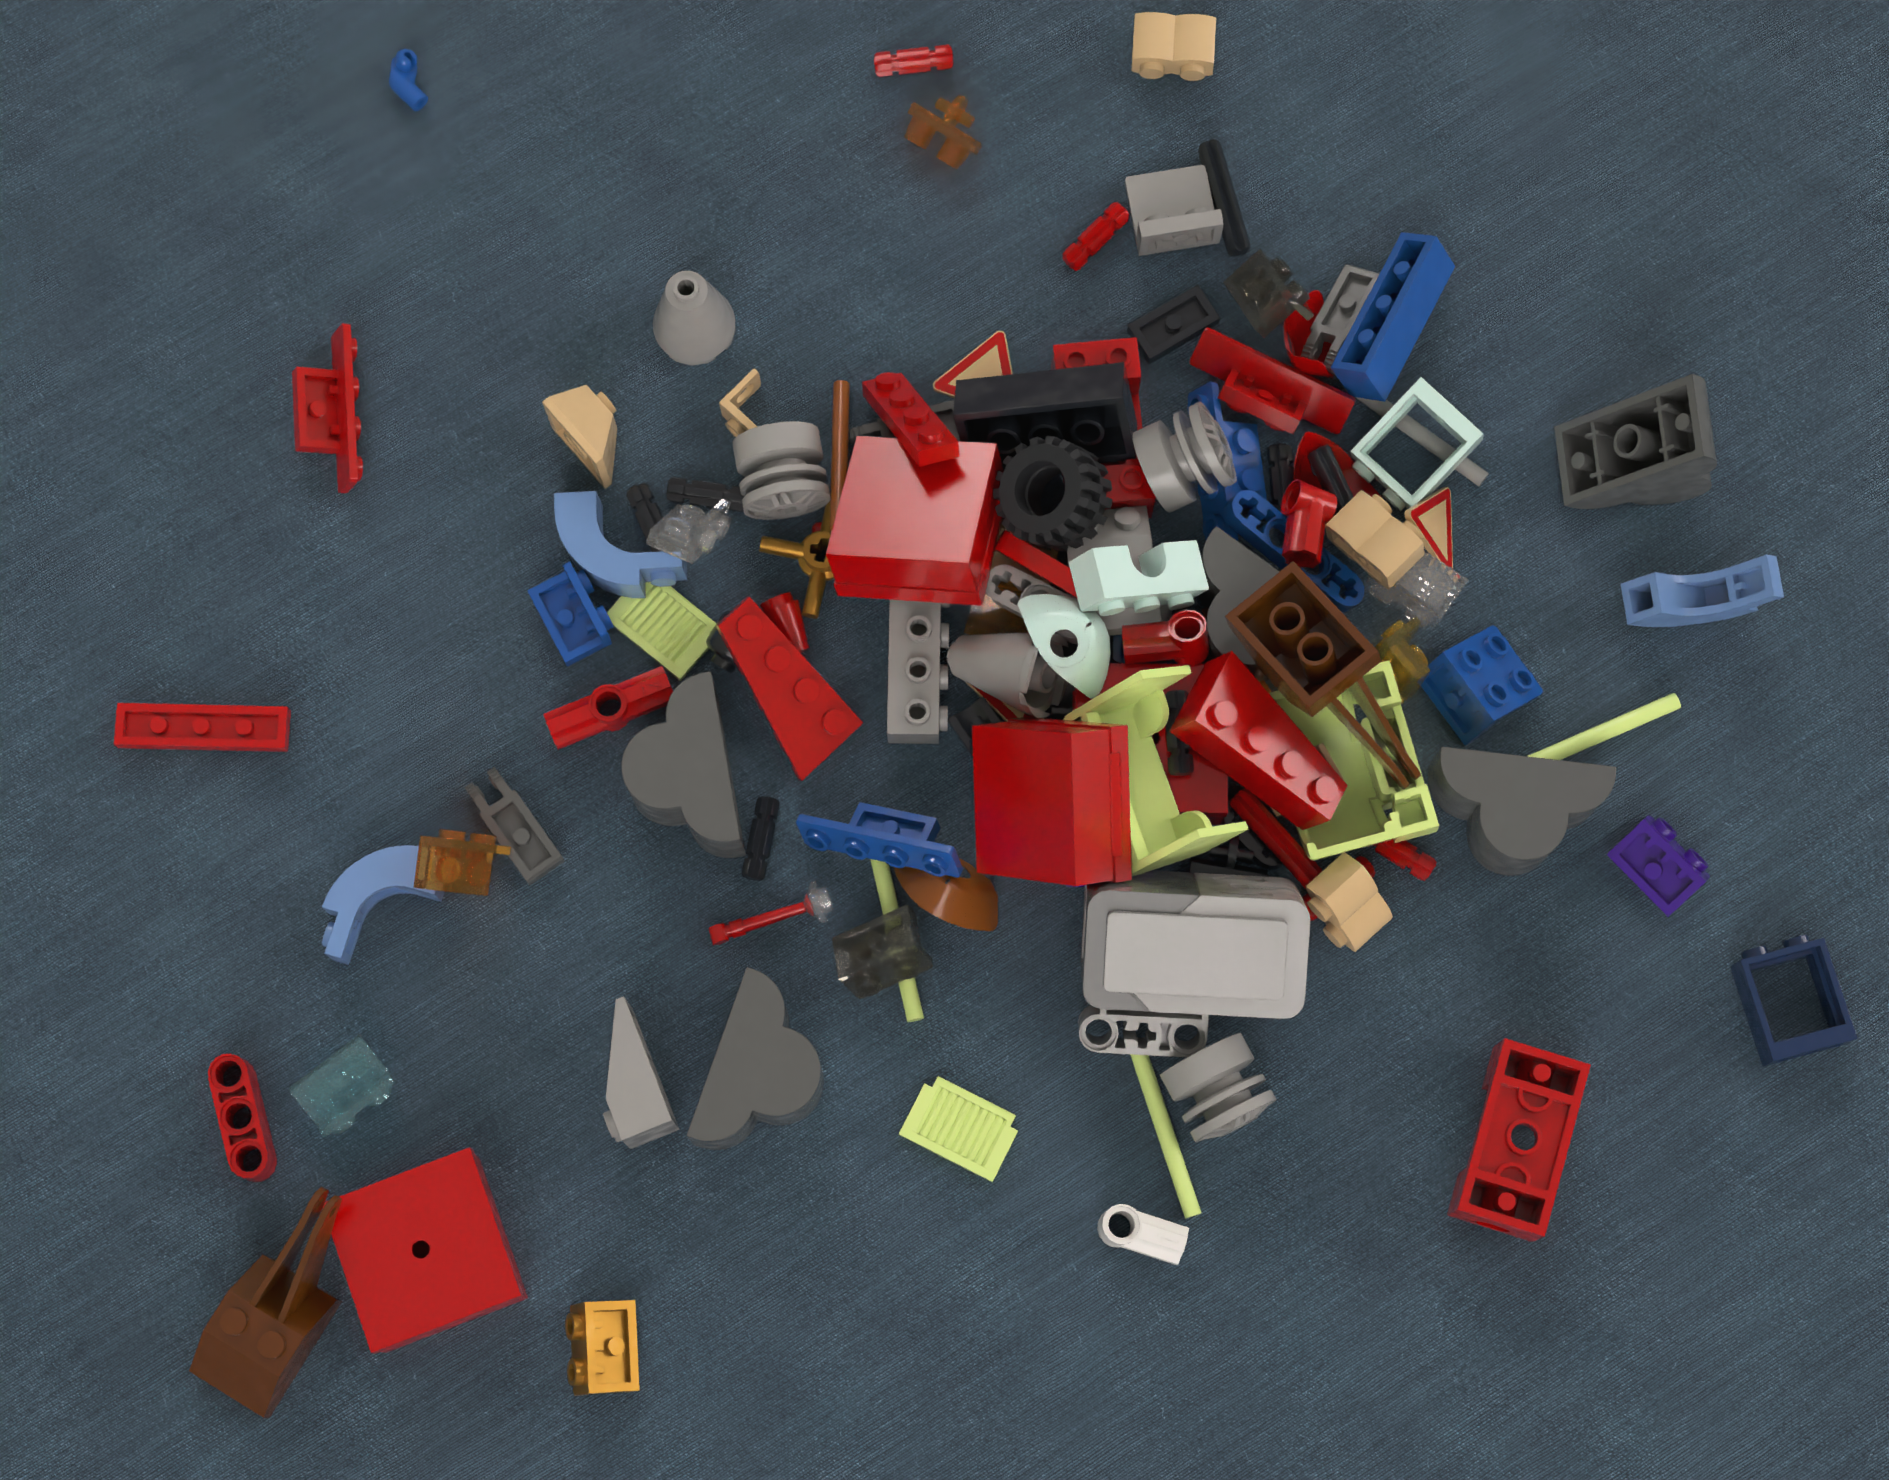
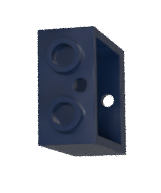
[1730,934,1858,1067]

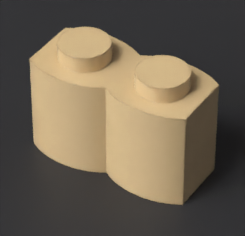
[1131,12,1216,81]
[1325,490,1425,590]
[1306,852,1393,952]

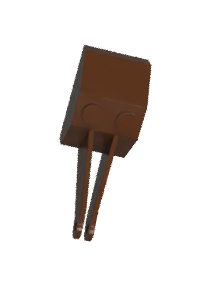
[1225,561,1421,789]
[189,1187,342,1418]

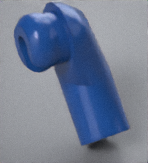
[389,49,428,112]

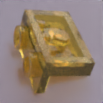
[1375,617,1431,704]

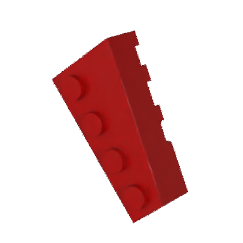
[1169,651,1348,830]

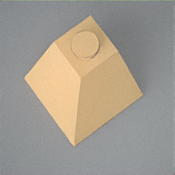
[542,385,617,489]

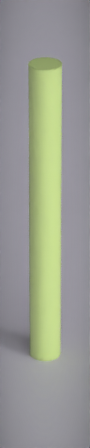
[1527,693,1681,760]
[870,859,924,1022]
[1130,1054,1202,1219]

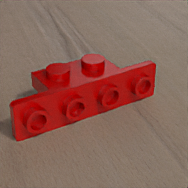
[292,323,363,493]
[1189,327,1356,434]

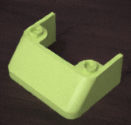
[1063,665,1249,876]

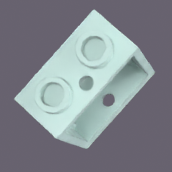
[1351,377,1483,511]

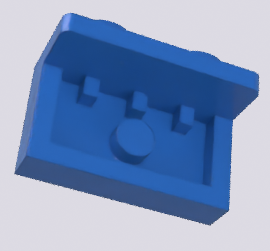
[527,561,614,667]

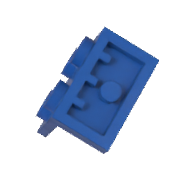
[1415,625,1543,746]

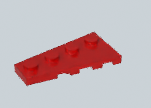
[716,597,863,781]

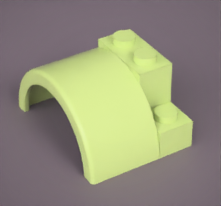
[1269,660,1439,861]

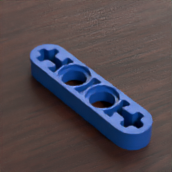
[1224,490,1364,613]

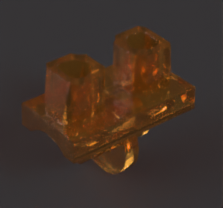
[904,95,983,170]

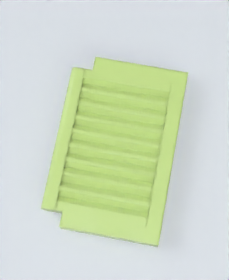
[607,582,716,681]
[899,1076,1018,1182]

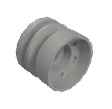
[1133,401,1237,513]
[732,421,830,520]
[1160,1033,1277,1143]

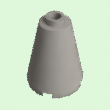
[653,271,736,365]
[947,633,1069,718]

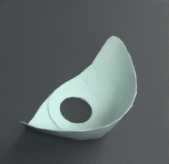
[1018,594,1111,699]

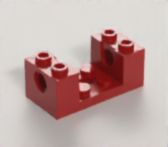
[1051,337,1155,518]
[1447,1038,1591,1242]

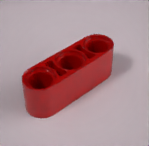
[208,1053,277,1182]

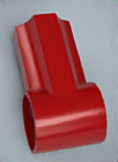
[1281,479,1337,568]
[1122,610,1210,666]

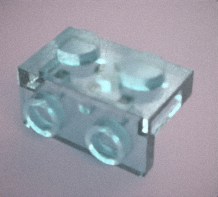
[289,1034,395,1138]

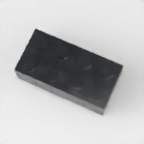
[953,362,1137,470]

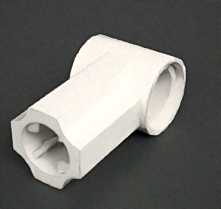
[1097,1204,1189,1265]

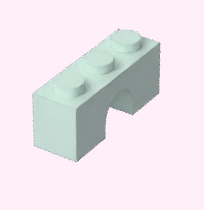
[1069,540,1209,616]

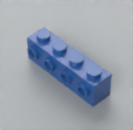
[1330,232,1455,402]

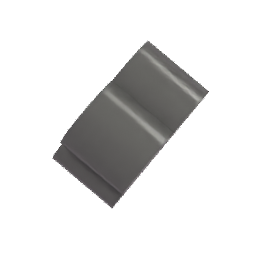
[1554,374,1717,509]
[1198,526,1279,682]
[621,671,746,858]
[1428,747,1616,876]
[687,967,824,1150]

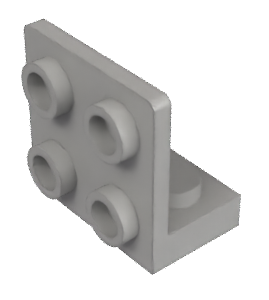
[1125,165,1224,256]

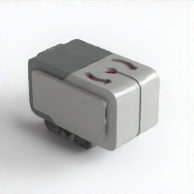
[1078,871,1310,1057]

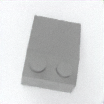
[1064,506,1162,636]
[603,996,680,1149]

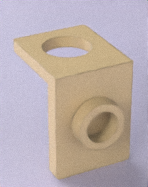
[719,368,761,437]

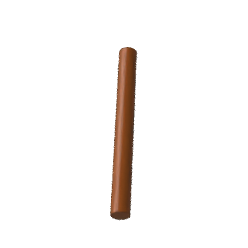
[830,380,850,531]

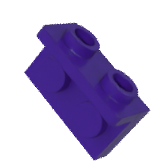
[1606,815,1710,917]

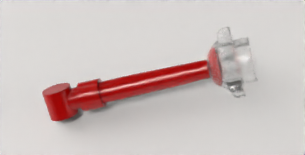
[708,881,834,945]

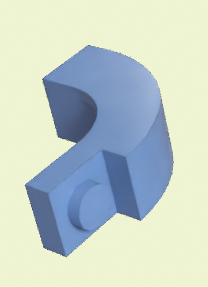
[554,491,687,598]
[1621,554,1784,627]
[322,845,455,965]

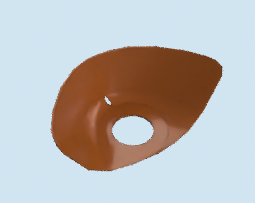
[893,858,998,931]

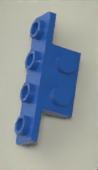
[1187,382,1267,541]
[796,802,963,878]

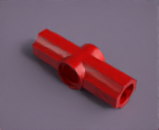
[543,666,673,750]

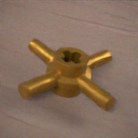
[759,501,834,619]

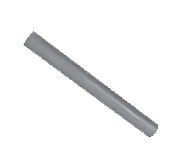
[1344,388,1489,487]

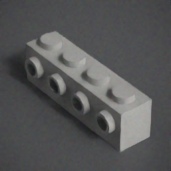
[887,600,950,744]

